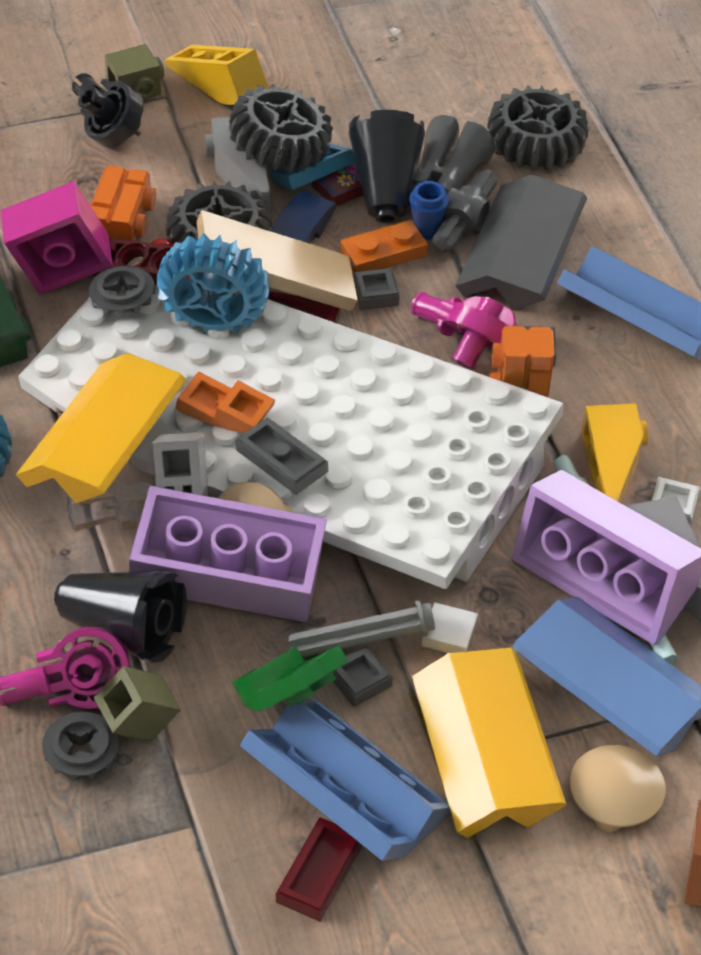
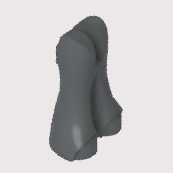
[409,115,495,205]

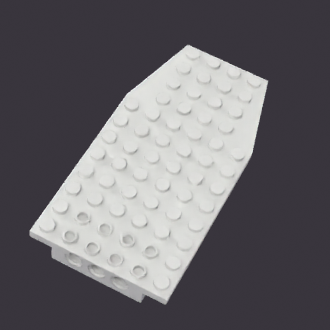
[18,285,564,589]

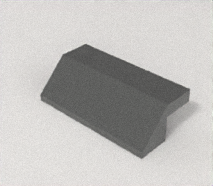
[455,175,587,310]

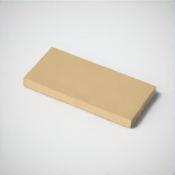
[196,210,357,311]

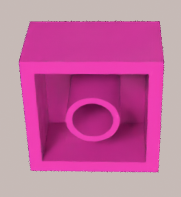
[1,181,113,295]

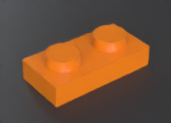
[340,220,428,272]

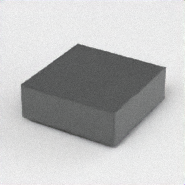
[352,268,400,310]
[333,646,393,707]

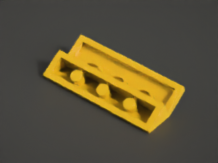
[16,353,186,503]
[412,648,567,839]

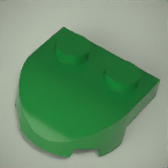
[232,645,348,711]

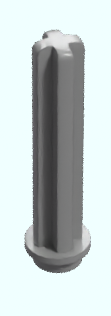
[289,600,435,657]

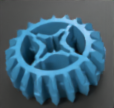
[156,233,269,334]

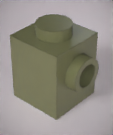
[105,44,165,99]
[94,666,181,741]

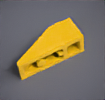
[165,45,269,105]
[581,403,648,504]

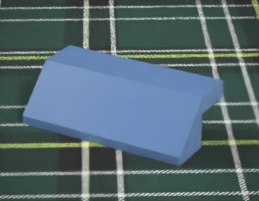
[557,246,701,359]
[512,597,701,757]
[240,697,451,861]

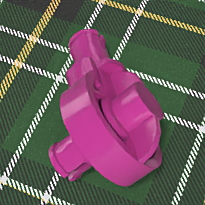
[411,292,516,370]
[0,627,131,709]

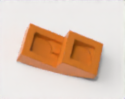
[175,371,275,432]

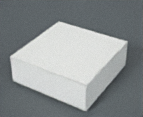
[652,477,700,526]
[422,602,478,653]

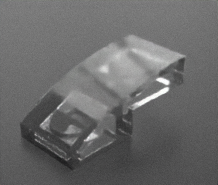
[66,482,156,532]

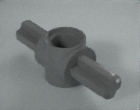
[432,170,497,253]

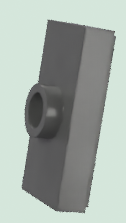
[235,417,329,495]

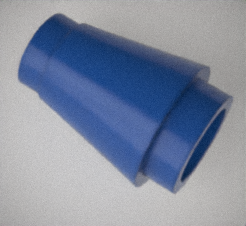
[409,181,449,240]

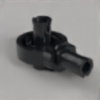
[72,73,143,148]

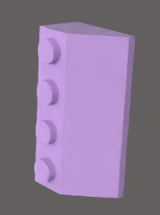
[511,470,701,646]
[129,486,327,623]

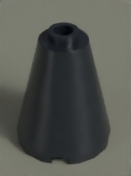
[348,110,425,223]
[54,570,187,663]

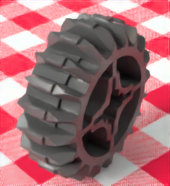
[229,84,333,173]
[487,85,589,171]
[166,181,272,244]

